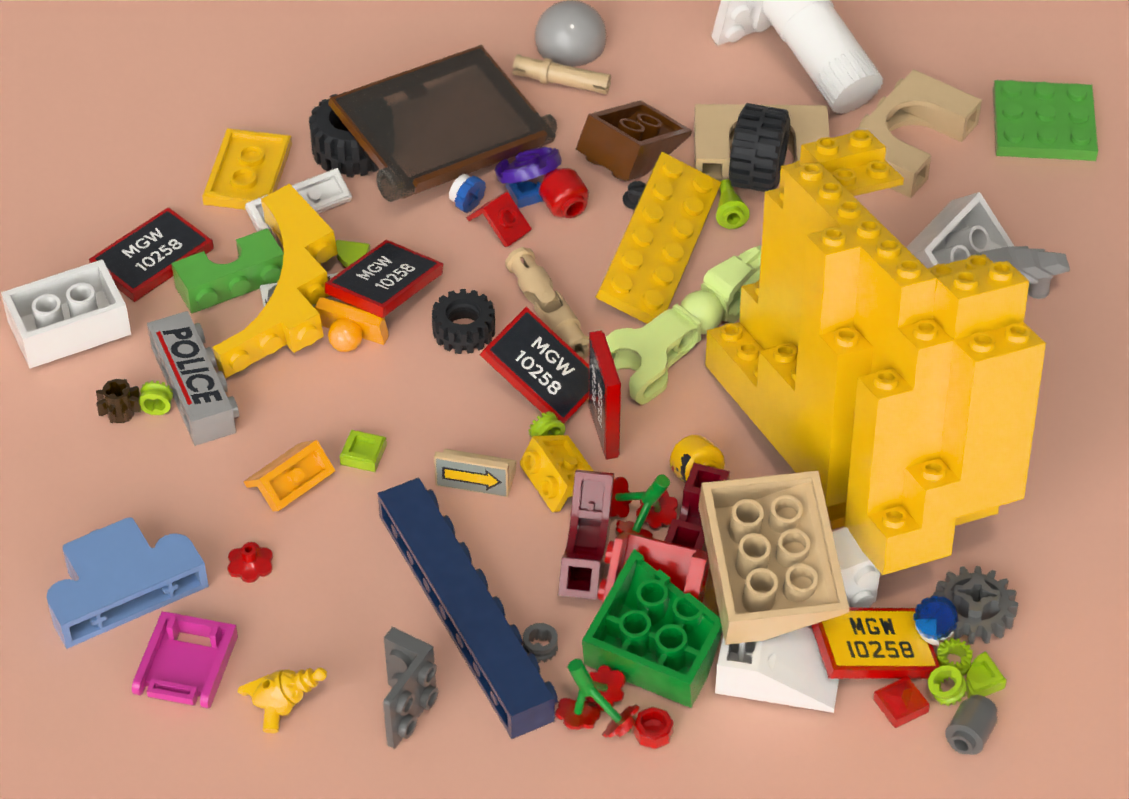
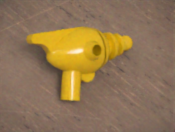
[237,667,327,733]

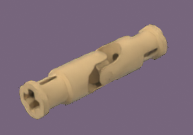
[505,247,589,359]

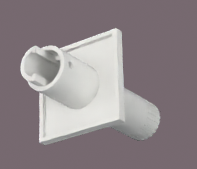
[711,0,883,114]

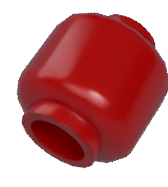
[539,168,589,219]

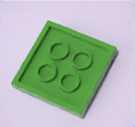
[993,80,1098,161]

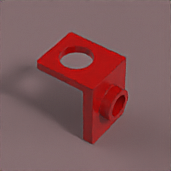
[466,191,532,247]

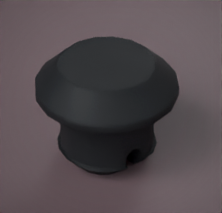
[623,181,646,210]

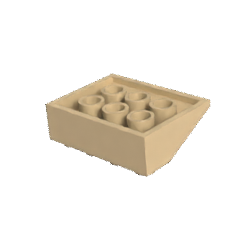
[699,471,849,645]

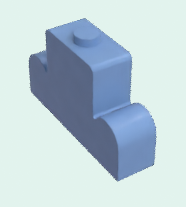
[46,517,209,649]

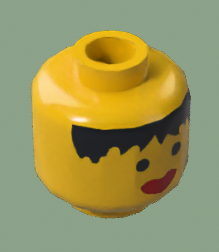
[669,435,725,484]

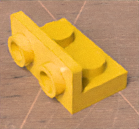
[520,435,593,512]

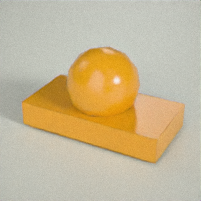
[315,297,389,352]

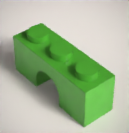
[171,228,284,314]

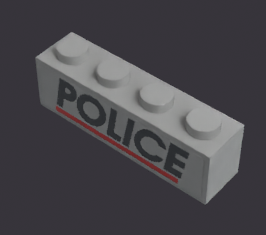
[147,311,239,446]

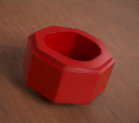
[633,707,674,749]

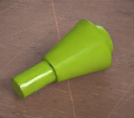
[716,179,750,229]

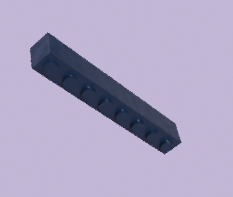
[378,477,558,739]

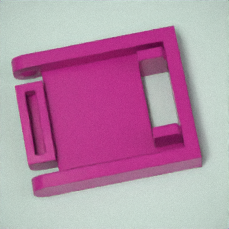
[132,611,238,709]

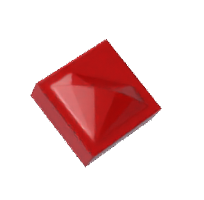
[873,676,930,728]

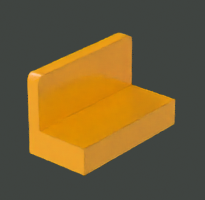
[243,440,336,512]

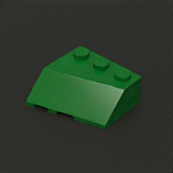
[582,549,722,708]

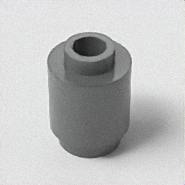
[945,695,998,755]

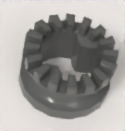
[523,623,558,663]

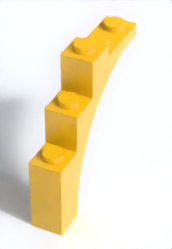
[213,183,338,379]

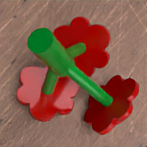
[611,474,678,539]
[555,659,640,738]

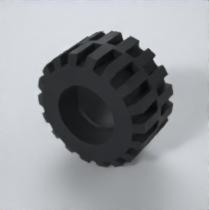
[309,92,395,177]
[729,103,790,192]

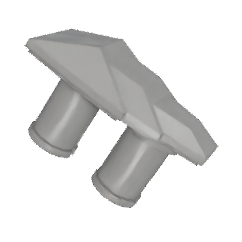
[980,246,1070,299]

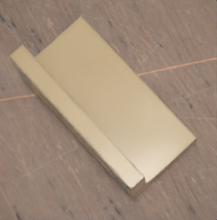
[434,449,516,497]

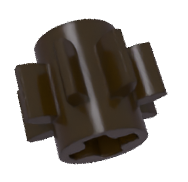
[96,379,141,424]

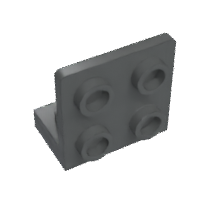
[383,627,439,749]

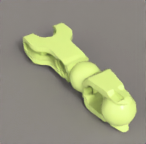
[606,245,762,405]

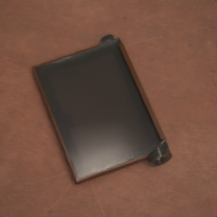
[328,45,557,202]

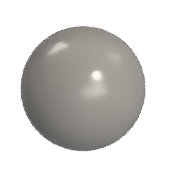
[535,0,606,67]

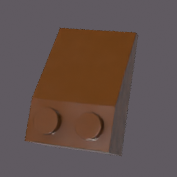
[575,100,692,181]

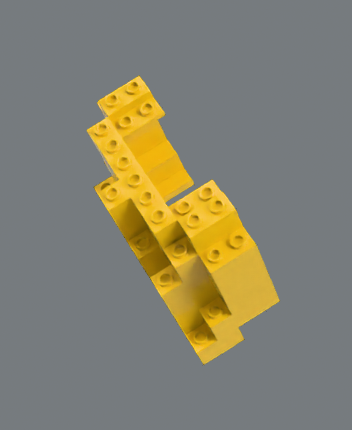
[705,130,1046,575]

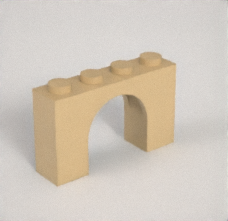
[848,69,982,198]
[694,104,829,181]

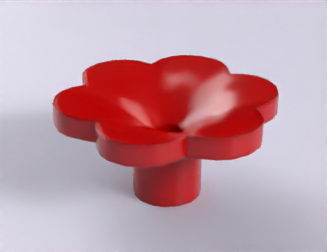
[227,542,273,583]

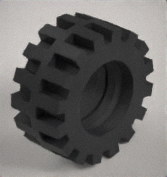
[432,289,495,354]

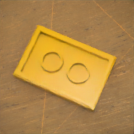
[202,128,292,210]

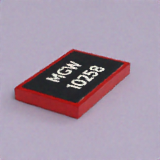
[89,207,214,302]
[325,239,443,318]
[480,306,589,424]
[589,330,621,460]

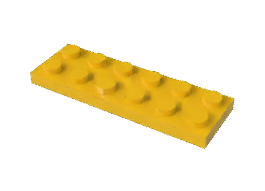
[595,152,721,324]

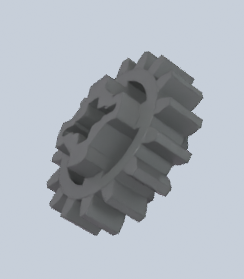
[932,566,1018,644]

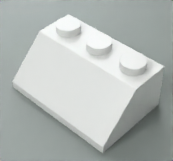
[906,192,1014,268]

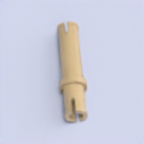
[512,54,611,95]

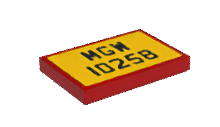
[811,607,940,679]

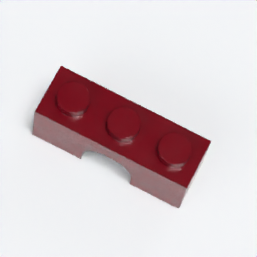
[664,463,730,551]

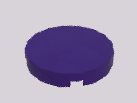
[495,147,562,183]

